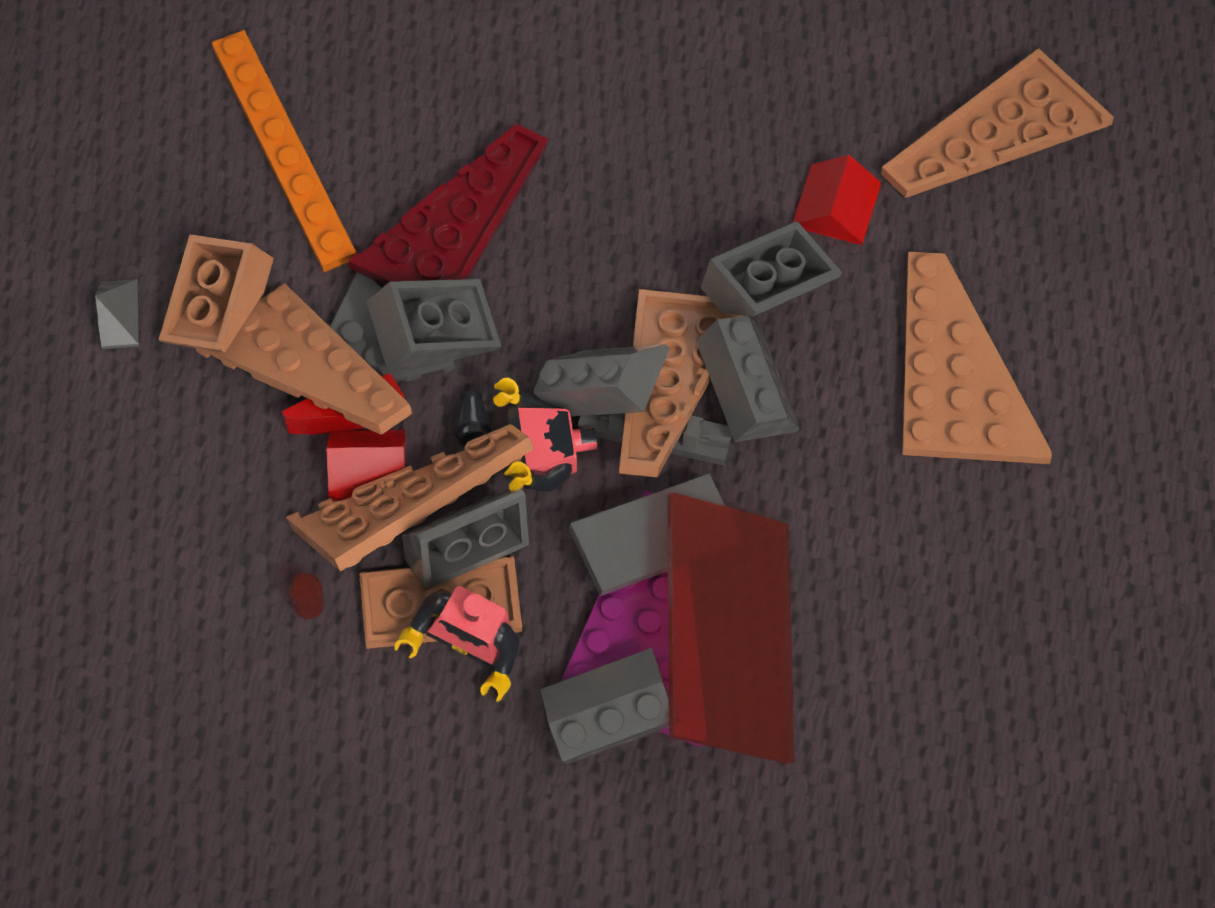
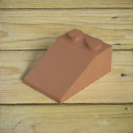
[159,234,274,353]

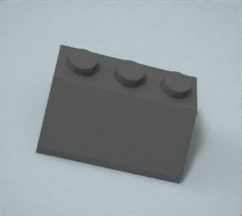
[701,221,842,316]
[696,316,800,442]
[533,344,670,417]
[402,489,529,590]
[540,648,680,764]

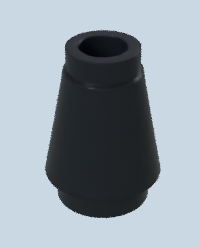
[454,391,492,448]

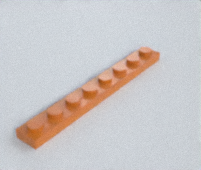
[211,30,357,273]

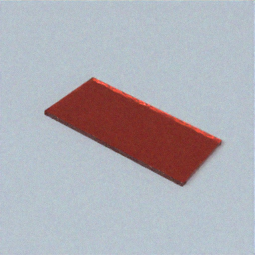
[667,492,795,764]

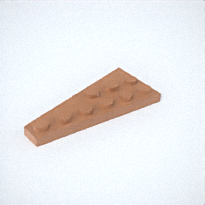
[881,48,1114,198]
[195,283,412,435]
[619,289,743,477]
[286,424,534,571]

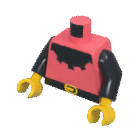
[493,378,597,492]
[394,586,520,702]

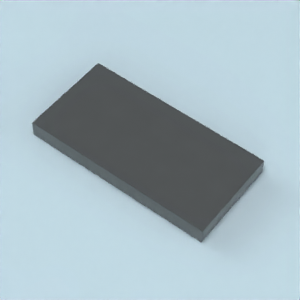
[568,474,742,596]

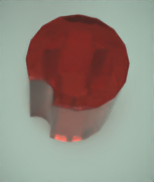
[289,573,325,619]

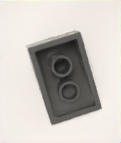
[366,279,502,370]

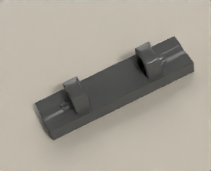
[577,413,732,466]

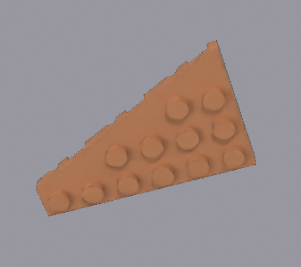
[902,252,1052,464]

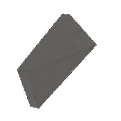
[95,279,139,349]

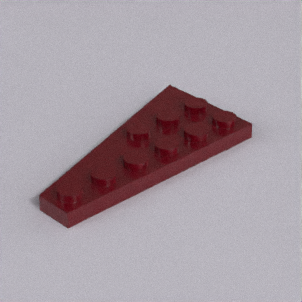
[348,124,548,285]

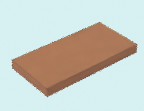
[359,556,522,649]

